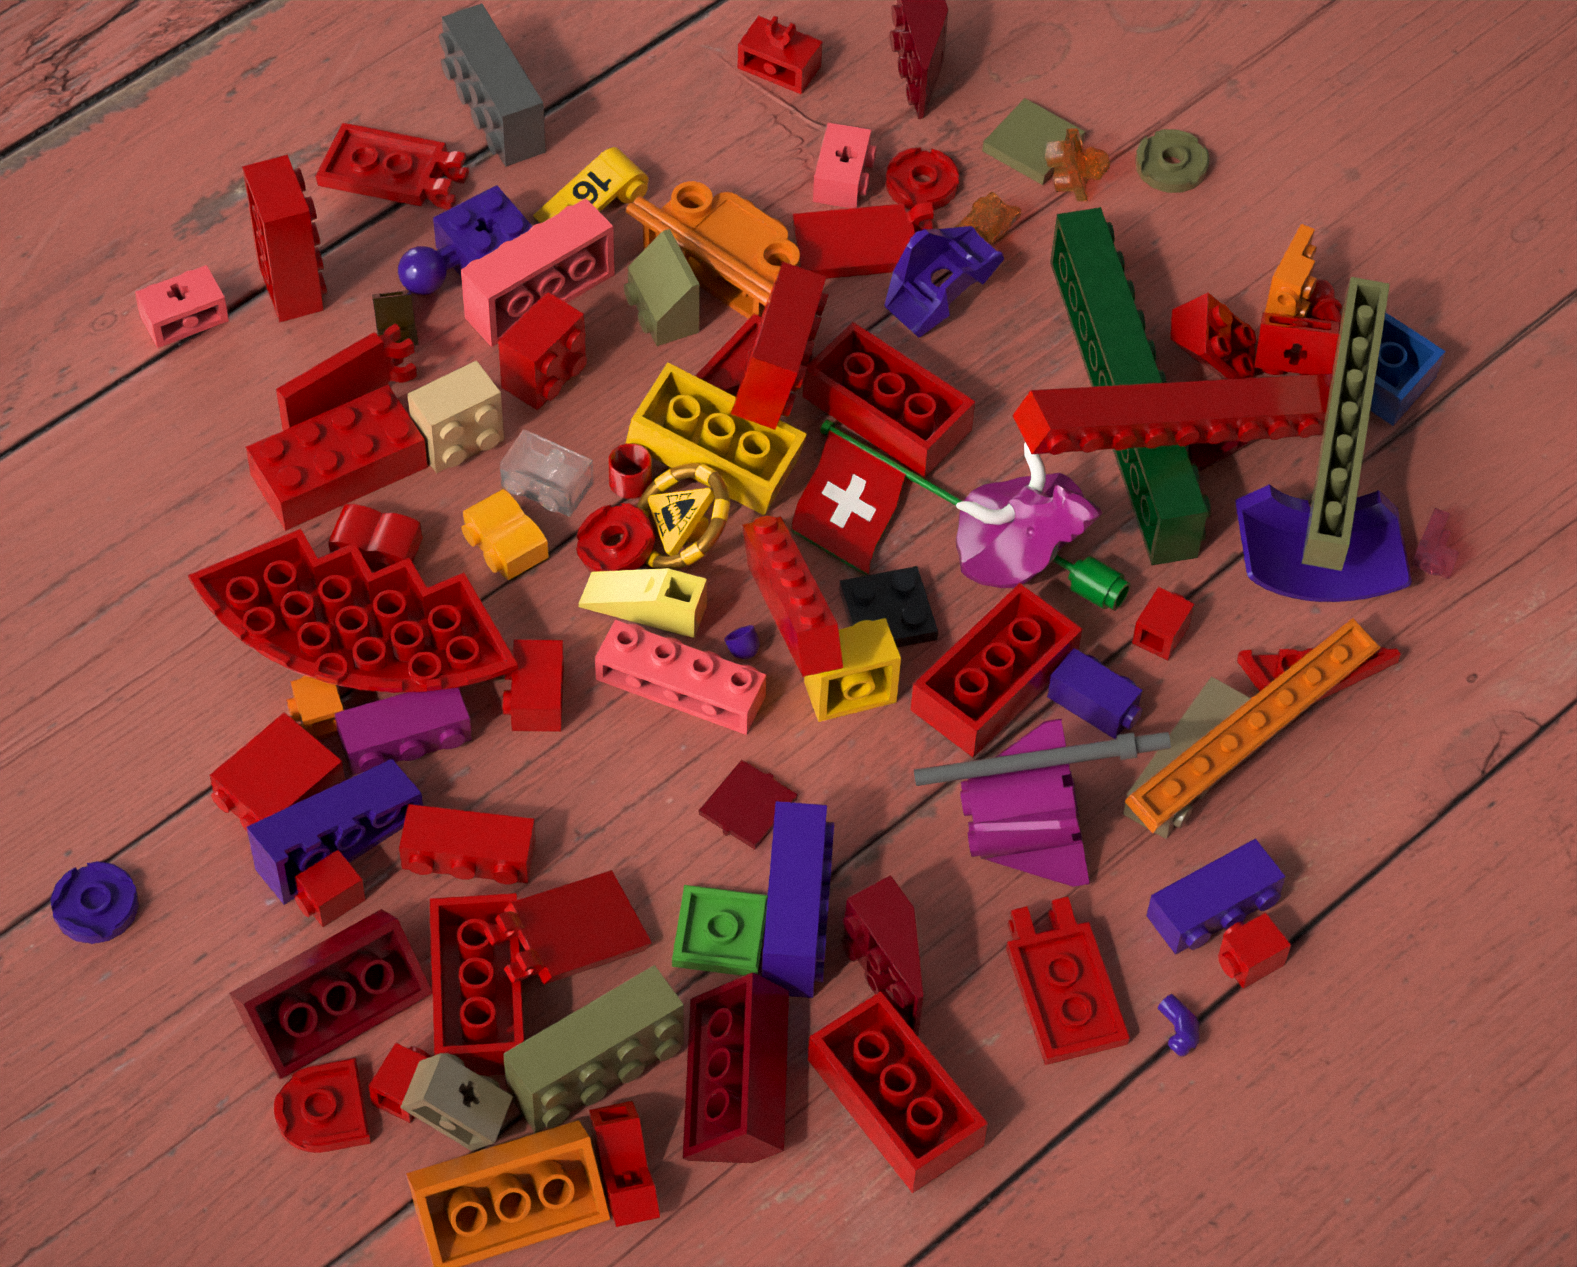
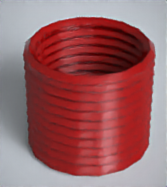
[608,443,652,499]

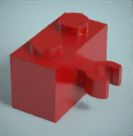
[737,15,823,94]

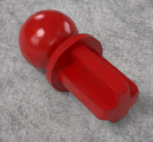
[1306,279,1342,337]

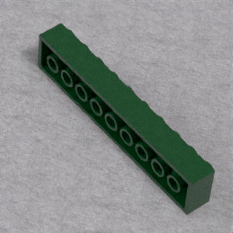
[1050,207,1211,566]

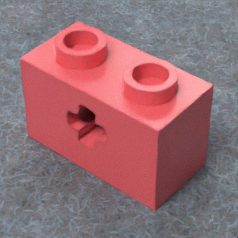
[813,123,877,208]
[135,265,229,348]

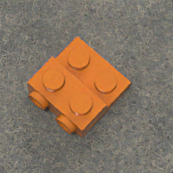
[1265,224,1317,318]

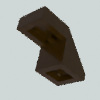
[372,290,419,346]

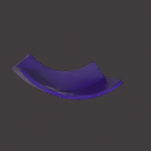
[1235,484,1412,602]

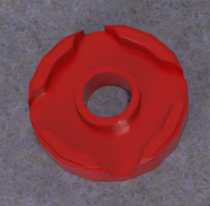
[885,147,959,210]
[576,503,655,572]

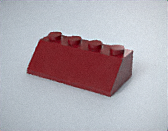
[229,909,432,1079]
[683,972,789,1163]

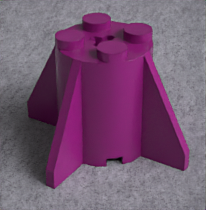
[960,719,1090,887]

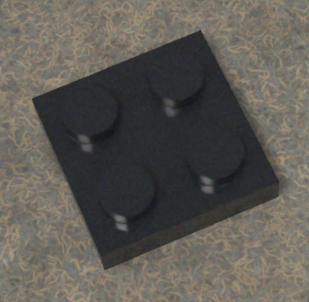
[839,566,938,648]

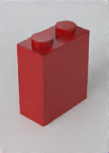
[209,712,345,831]

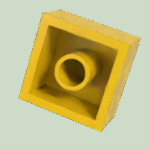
[804,618,901,722]

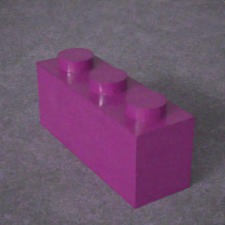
[335,688,472,775]

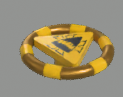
[636,463,730,570]

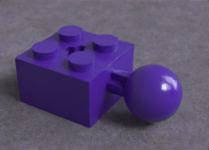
[398,185,533,295]

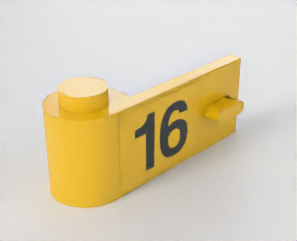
[533,147,649,223]

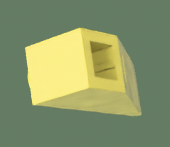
[579,568,707,638]

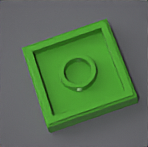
[672,885,768,976]

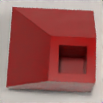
[1170,292,1256,380]

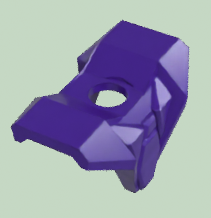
[884,226,1004,338]

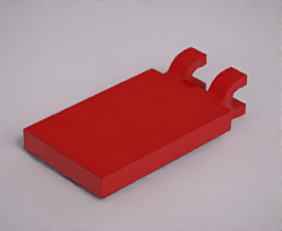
[315,123,469,210]
[793,202,934,279]
[276,323,417,430]
[484,870,652,985]
[1006,896,1130,1065]

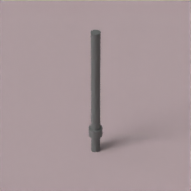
[914,732,1171,786]

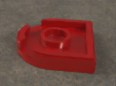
[274,1058,371,1153]

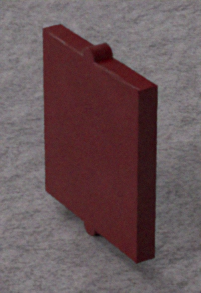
[699,759,798,850]

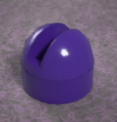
[724,625,760,660]

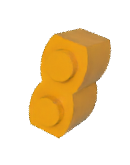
[461,489,549,580]

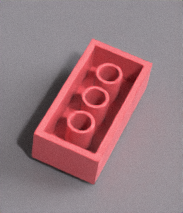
[461,198,615,347]

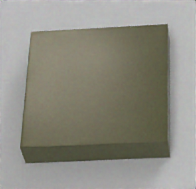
[982,98,1085,185]

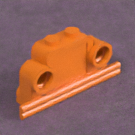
[626,181,800,319]

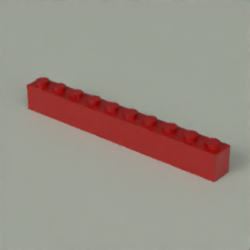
[1012,374,1332,455]

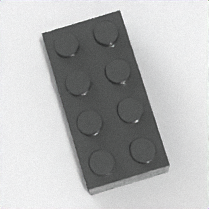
[439,3,546,167]

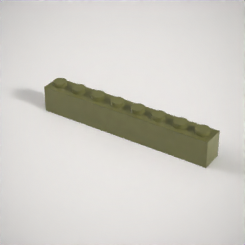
[1302,277,1390,571]

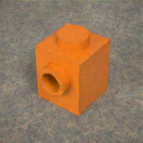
[286,675,344,740]

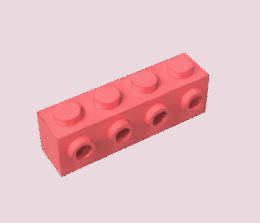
[595,620,767,735]

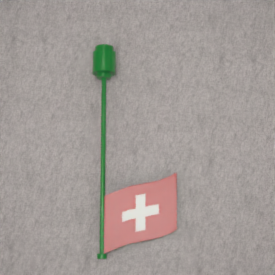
[792,419,1131,611]

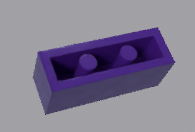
[1146,838,1286,955]

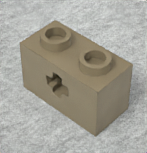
[400,1053,513,1151]

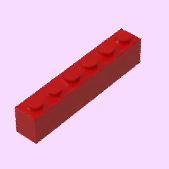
[742,516,843,677]

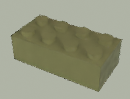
[503,965,684,1133]

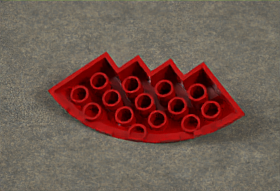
[188,528,518,693]

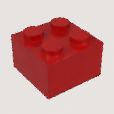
[498,292,587,411]

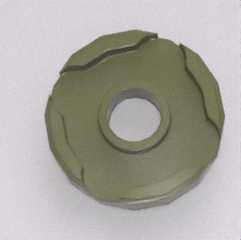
[1135,129,1209,193]

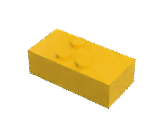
[626,362,807,516]

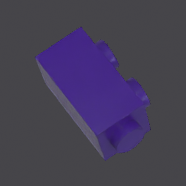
[1047,648,1143,739]

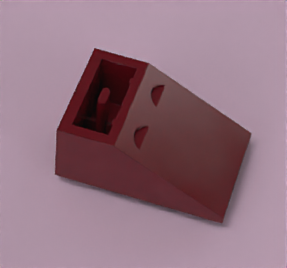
[889,0,949,119]
[841,875,924,1036]

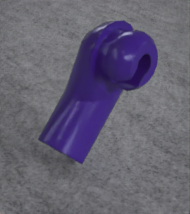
[1157,994,1200,1056]

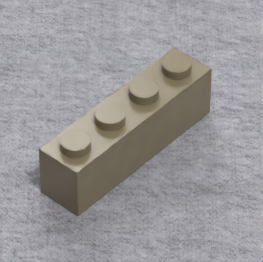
[1123,676,1251,839]

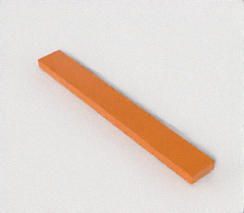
[1124,618,1381,833]

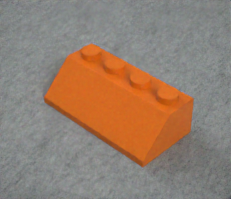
[406,1120,610,1267]

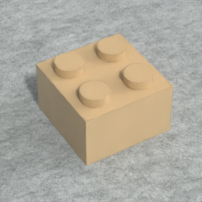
[408,360,504,473]

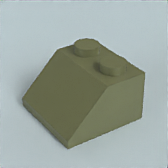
[624,229,700,346]

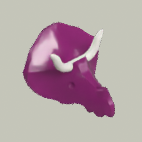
[955,442,1103,588]

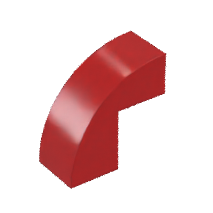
[589,1101,660,1227]

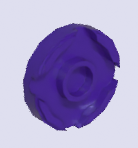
[51,861,139,944]

